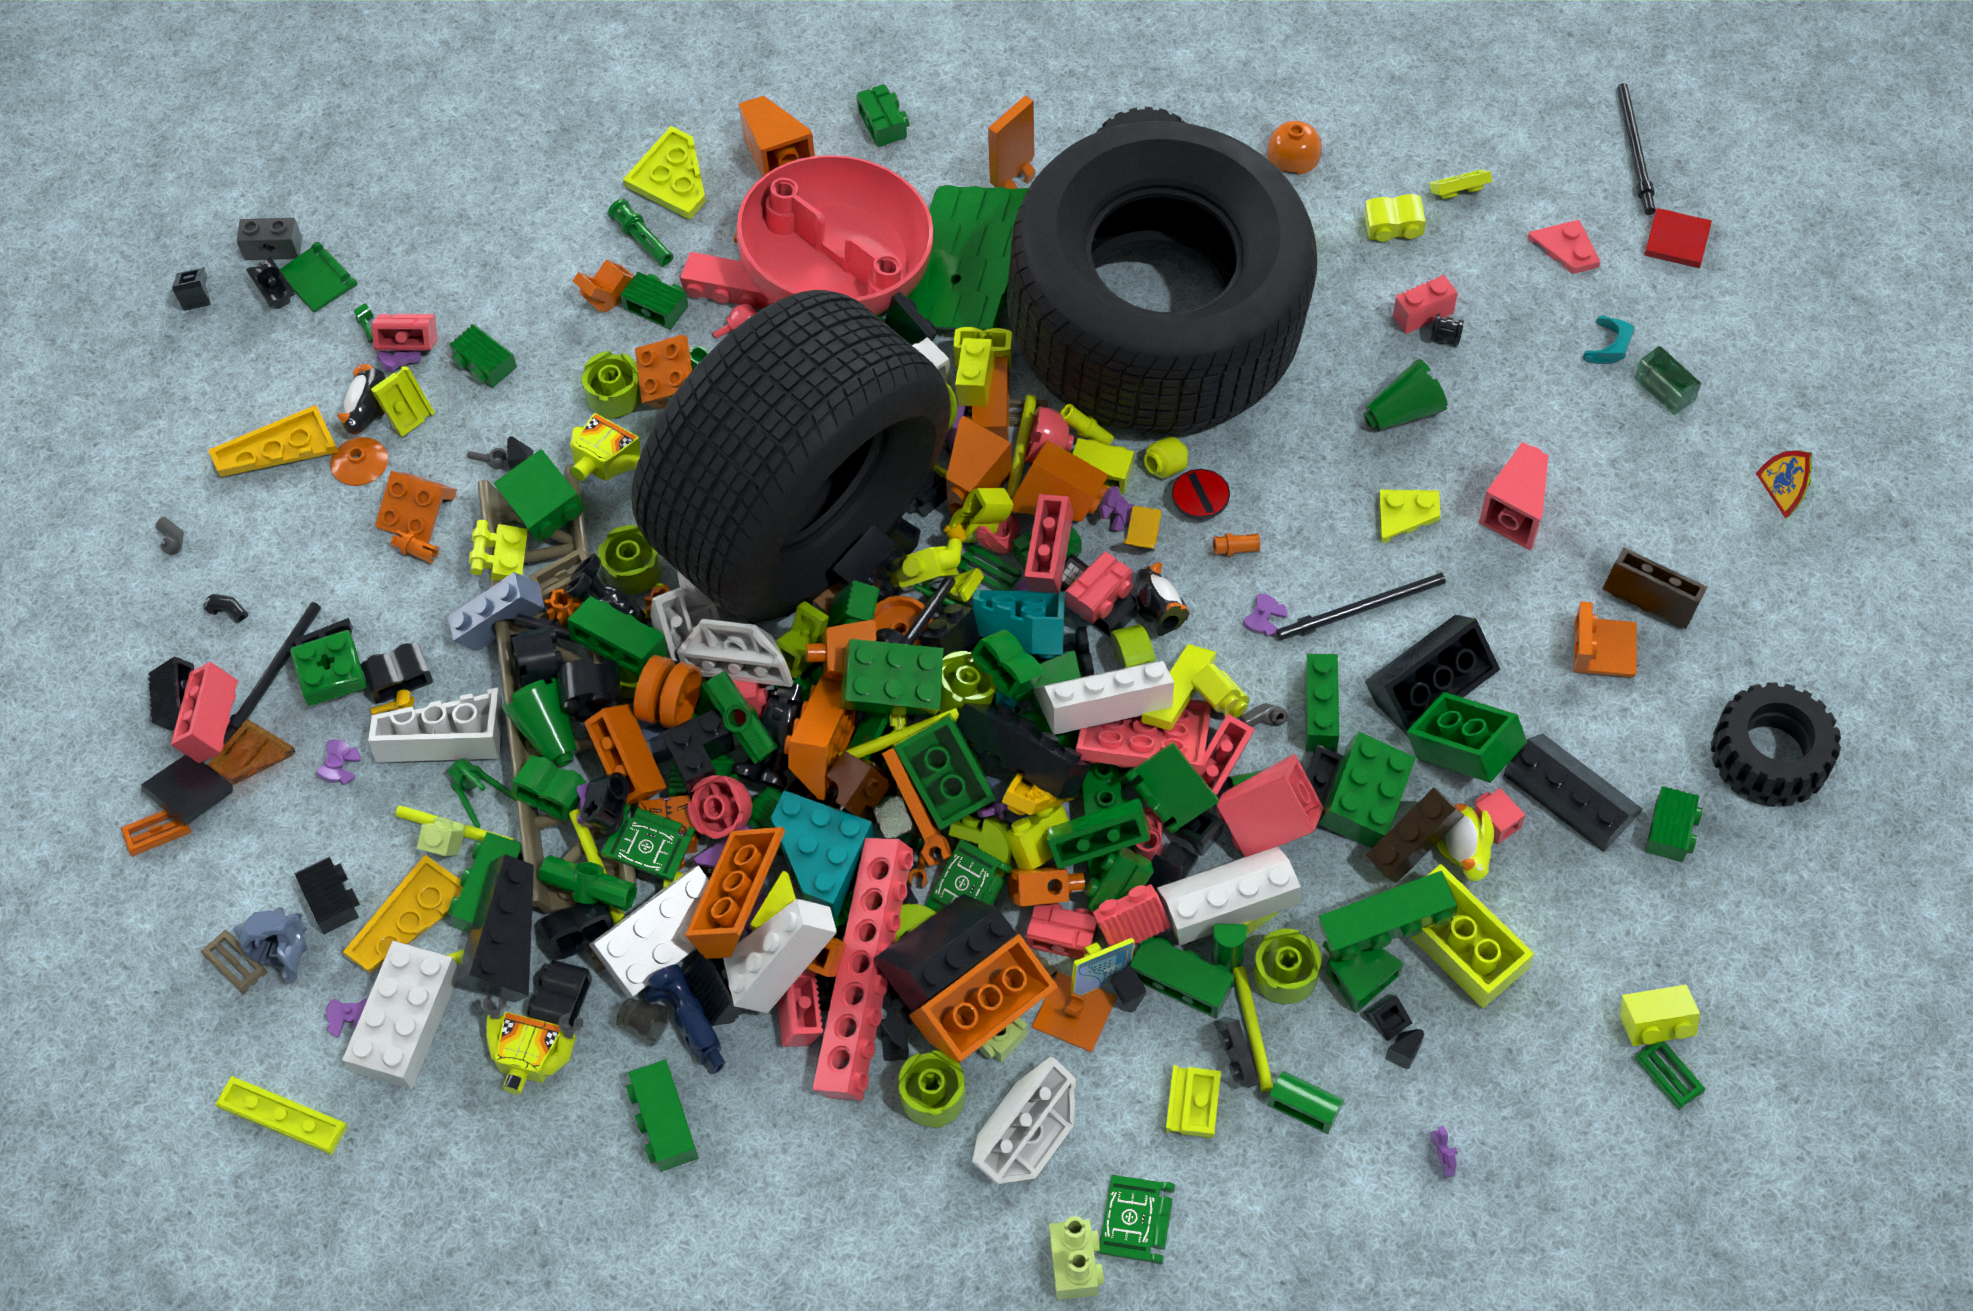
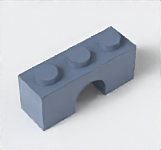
[448,572,545,651]

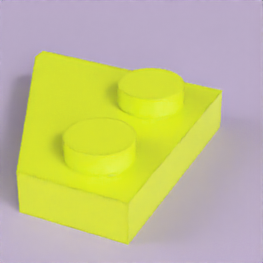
[1379,490,1440,543]

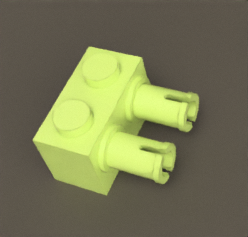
[1049,1216,1104,1300]

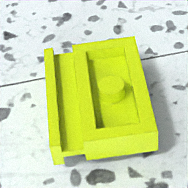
[371,366,435,437]
[1166,1065,1221,1139]

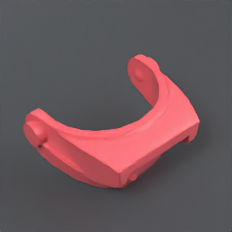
[975,511,1020,554]

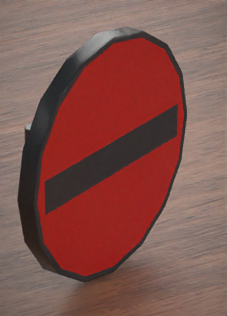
[1171,468,1230,520]

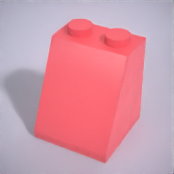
[1479,442,1549,551]
[1217,754,1324,857]

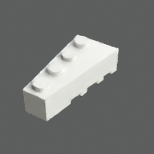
[368,687,504,762]
[723,899,837,1013]

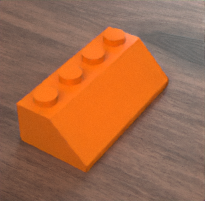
[784,674,857,800]
[685,827,785,959]
[909,934,1058,1063]

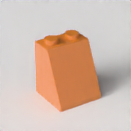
[738,95,815,177]
[946,416,1012,515]
[1012,440,1108,522]

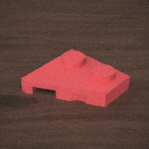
[1528,220,1600,274]

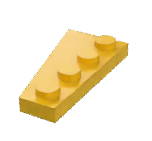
[208,405,338,477]
[1002,772,1082,815]
[343,855,463,974]

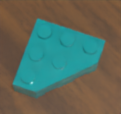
[973,590,1065,658]
[771,790,874,920]

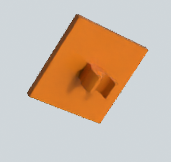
[1032,972,1117,1053]

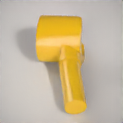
[370,690,415,715]

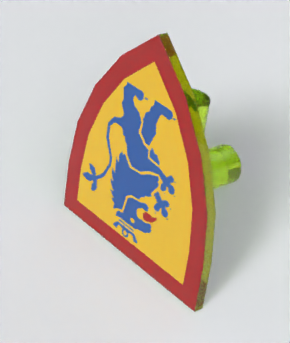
[1756,450,1813,519]

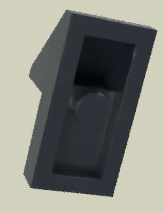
[172,267,211,311]
[1164,811,1224,856]
[1145,841,1198,908]

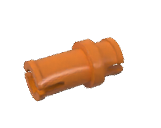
[391,529,439,564]
[1213,533,1260,557]

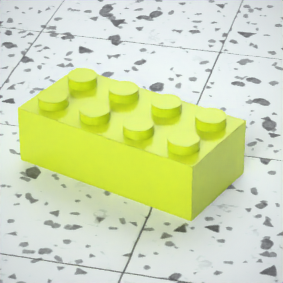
[1410,864,1535,1009]

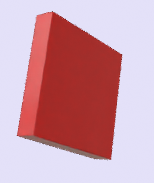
[1644,208,1712,269]

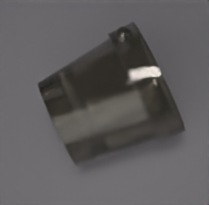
[616,998,669,1046]

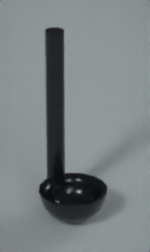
[876,576,956,645]

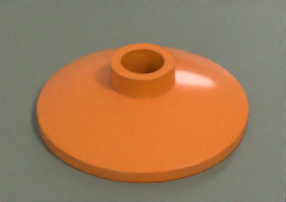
[330,437,388,486]

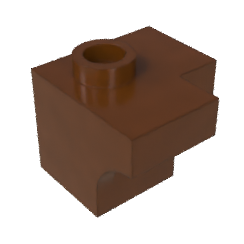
[827,750,892,817]

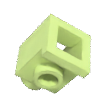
[417,817,466,856]
[978,1017,1028,1063]

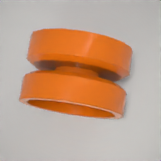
[873,595,933,646]
[634,655,702,728]

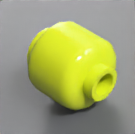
[1144,436,1189,479]

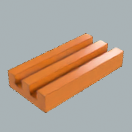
[121,810,192,857]

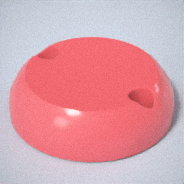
[736,155,933,316]

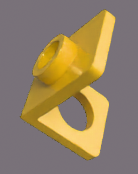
[1124,506,1162,550]

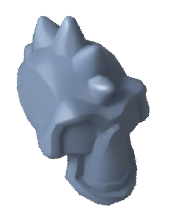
[233,907,307,983]

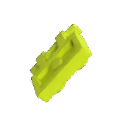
[469,520,528,581]

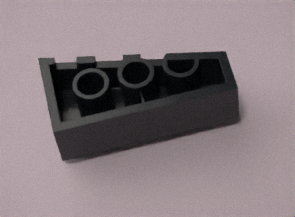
[956,702,1091,798]
[455,854,534,1002]

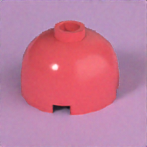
[1025,406,1074,464]
[687,775,753,839]

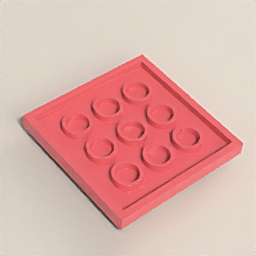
[1076,700,1212,776]

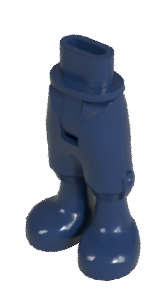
[643,964,726,1074]

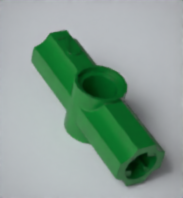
[702,671,779,764]
[538,855,637,911]

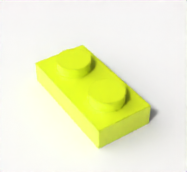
[1429,169,1492,199]

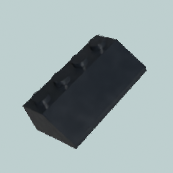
[1365,615,1501,736]
[1503,733,1643,852]
[873,894,1017,1012]

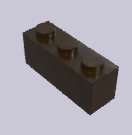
[1602,547,1707,629]
[1366,787,1465,883]

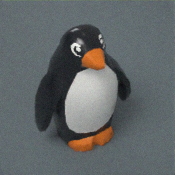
[337,364,386,435]
[1136,562,1190,636]

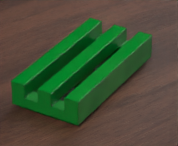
[957,544,1022,591]
[1635,1041,1706,1110]

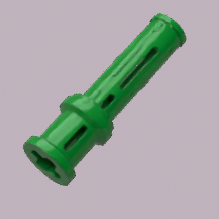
[607,199,674,267]

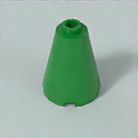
[1363,359,1448,431]
[502,678,577,768]

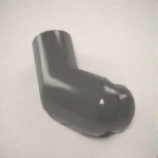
[155,517,184,555]
[1240,703,1288,727]

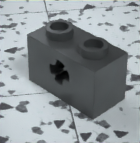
[236,217,302,260]

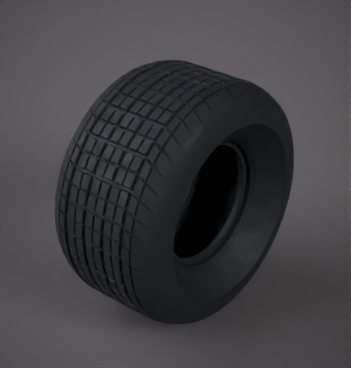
[1007,121,1318,434]
[631,290,951,621]

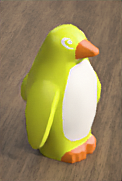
[1437,803,1494,882]

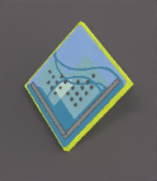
[1070,938,1135,997]

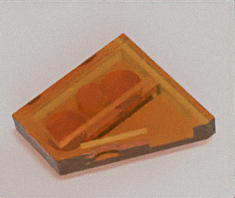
[208,719,296,785]

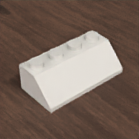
[1034,661,1174,735]
[1157,846,1301,946]

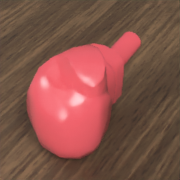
[713,304,757,339]

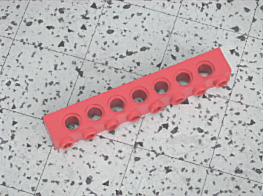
[812,838,914,1101]

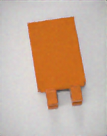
[988,95,1035,189]
[882,748,953,866]

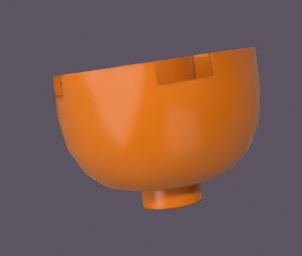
[1267,121,1322,174]

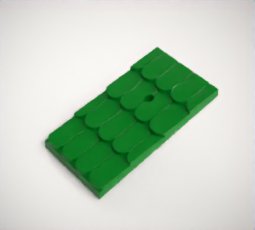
[906,185,1029,331]

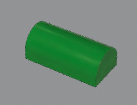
[1211,923,1247,972]

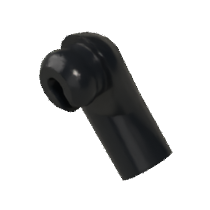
[203,594,248,623]

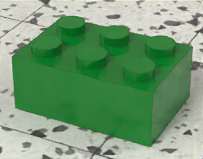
[840,639,944,718]
[1407,692,1527,783]
[894,713,996,830]
[1318,731,1416,848]

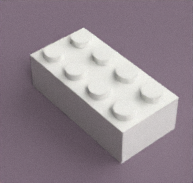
[589,866,709,996]
[342,941,459,1089]

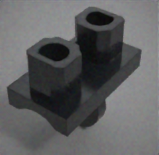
[246,257,295,309]

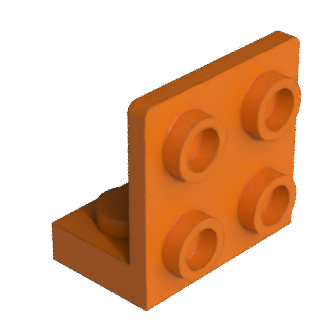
[635,334,692,409]
[375,471,457,543]
[1574,601,1637,678]

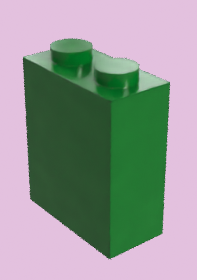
[494,448,587,543]

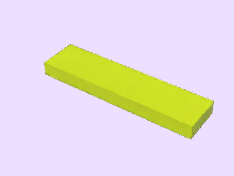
[1142,644,1216,731]
[215,1076,348,1155]

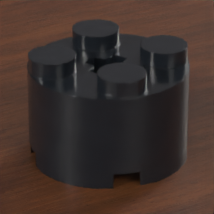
[509,626,564,688]
[556,658,623,722]

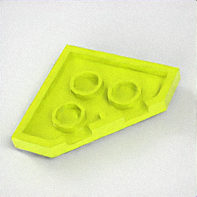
[623,126,706,220]

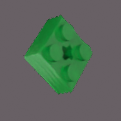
[290,630,367,706]

